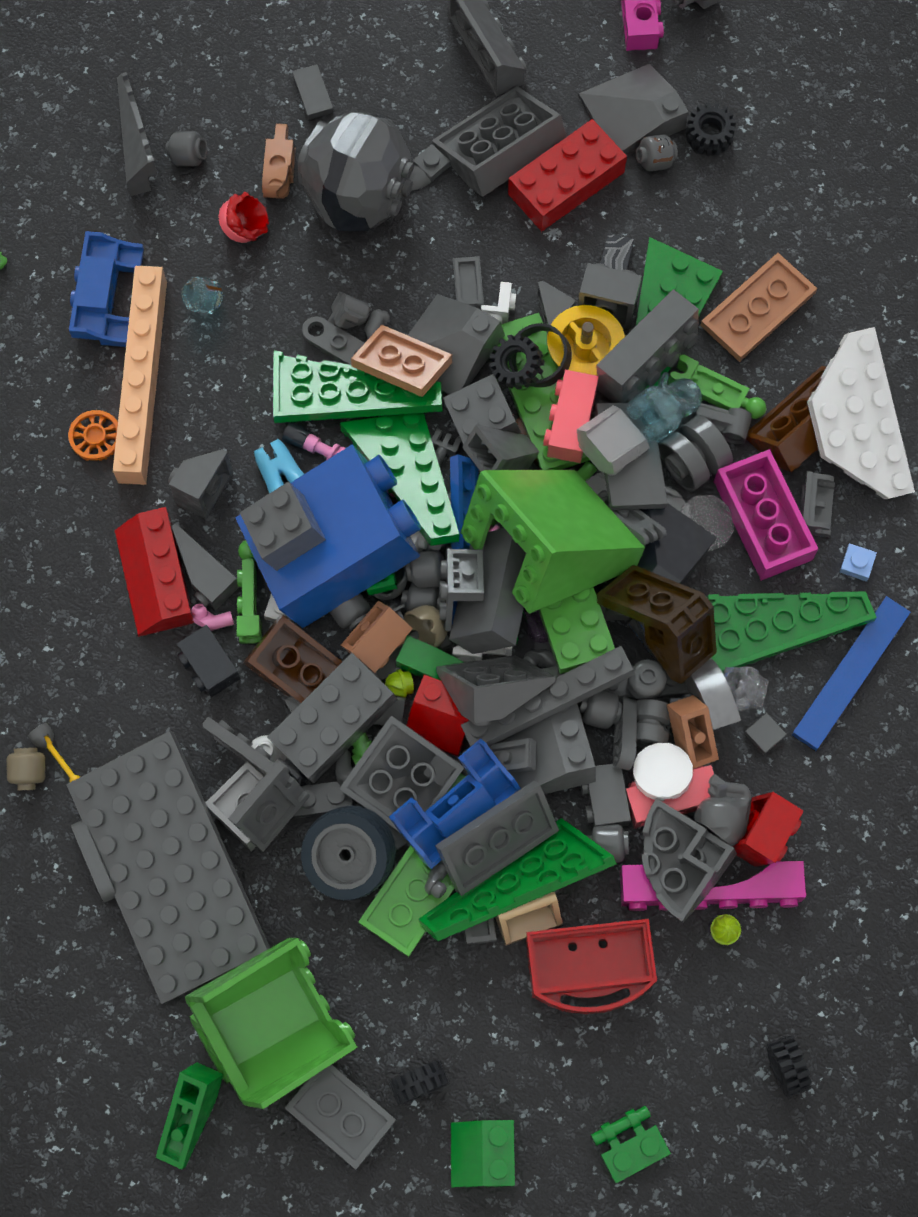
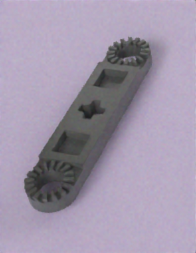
[302,316,364,365]

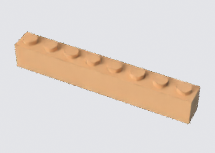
[113,266,167,485]

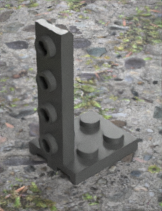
[203,717,310,852]

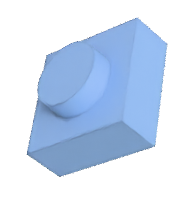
[840,543,877,582]

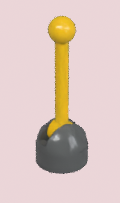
[28,723,80,782]

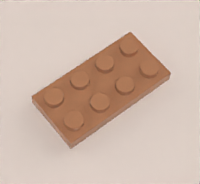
[700,253,817,362]

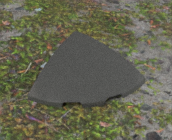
[642,798,737,923]

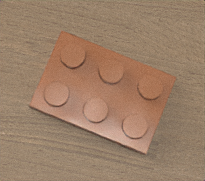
[351,325,452,397]

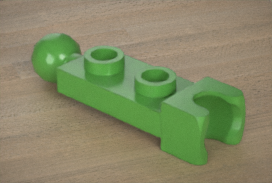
[668,355,767,419]
[237,540,262,644]

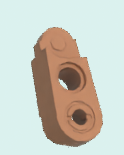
[262,124,296,198]

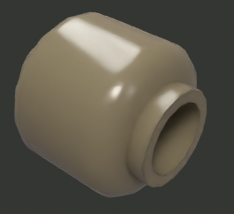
[6,748,46,790]

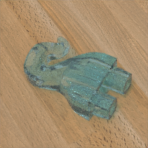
[626,372,702,443]

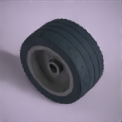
[301,806,396,900]

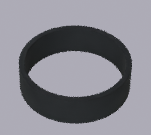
[508,323,572,388]

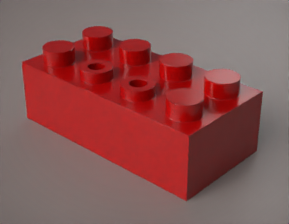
[525,919,657,1014]

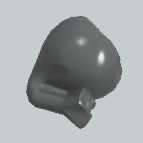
[694,774,751,846]

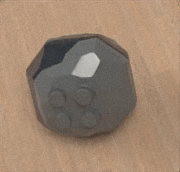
[298,112,414,232]

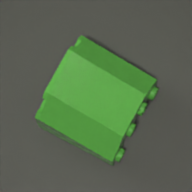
[185,938,357,1109]

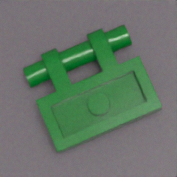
[591,1106,671,1184]

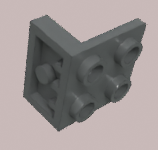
[439,549,484,631]

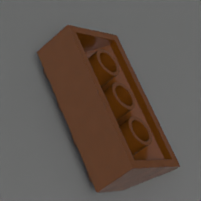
[746,366,826,472]

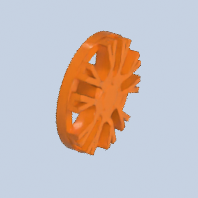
[68,410,118,461]

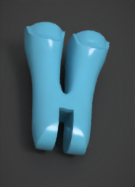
[254,439,304,493]

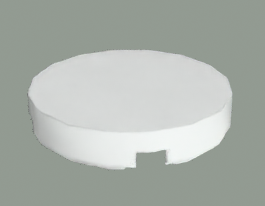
[633,743,693,801]

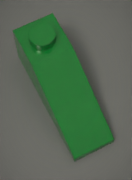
[155,1062,224,1170]

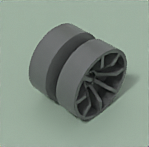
[658,415,733,492]

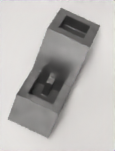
[685,658,741,730]

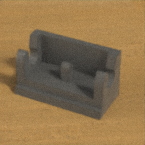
[800,471,835,538]

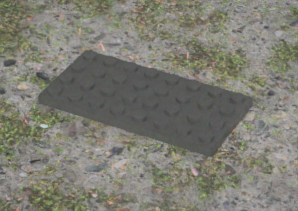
[66,731,270,1004]

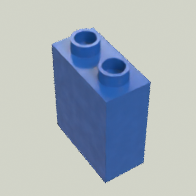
[235,444,421,628]

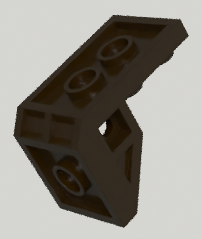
[596,565,717,684]

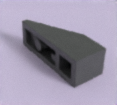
[171,523,239,611]

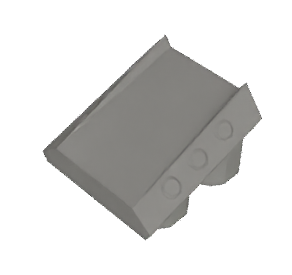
[577,405,650,476]

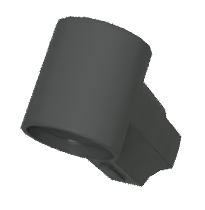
[696,403,752,444]

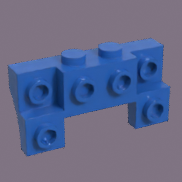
[69,231,144,347]
[389,738,521,869]

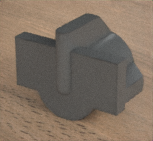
[328,291,370,329]

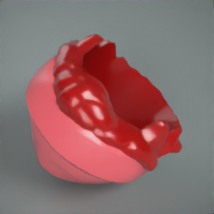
[219,192,269,243]

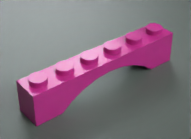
[620,861,806,911]

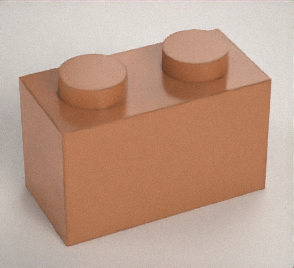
[341,601,413,673]
[667,695,719,769]

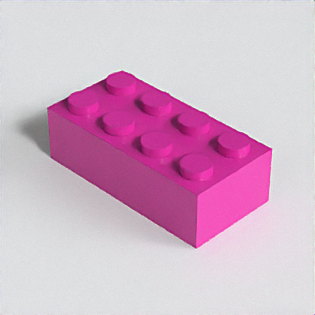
[714,449,818,581]

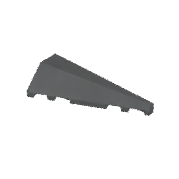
[117,72,158,196]

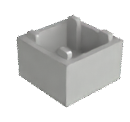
[205,761,264,852]

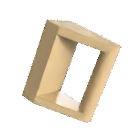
[495,892,563,946]

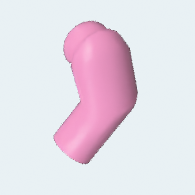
[191,604,234,631]

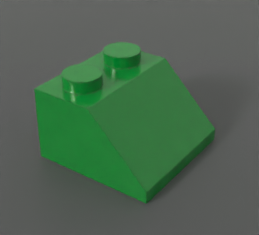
[451,1120,515,1187]

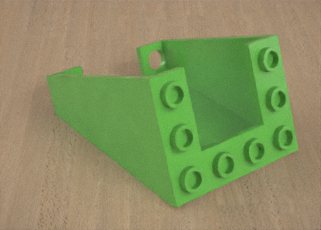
[460,470,645,614]

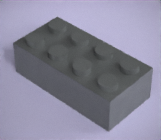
[596,289,699,403]
[267,653,398,783]

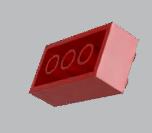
[508,119,627,232]

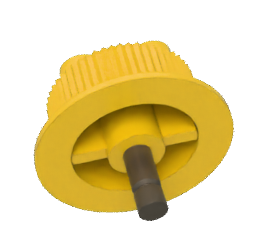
[547,305,625,376]

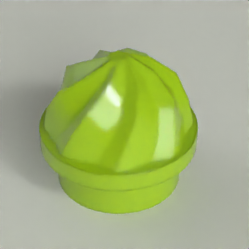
[385,669,414,698]
[710,914,741,945]

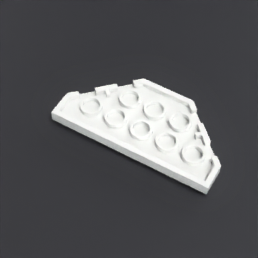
[807,327,915,499]

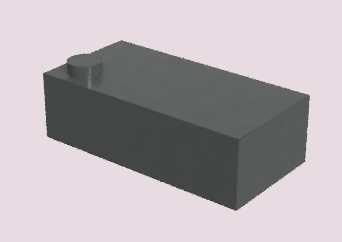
[449,528,526,654]

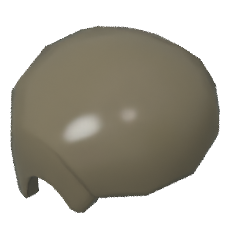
[404,605,447,647]

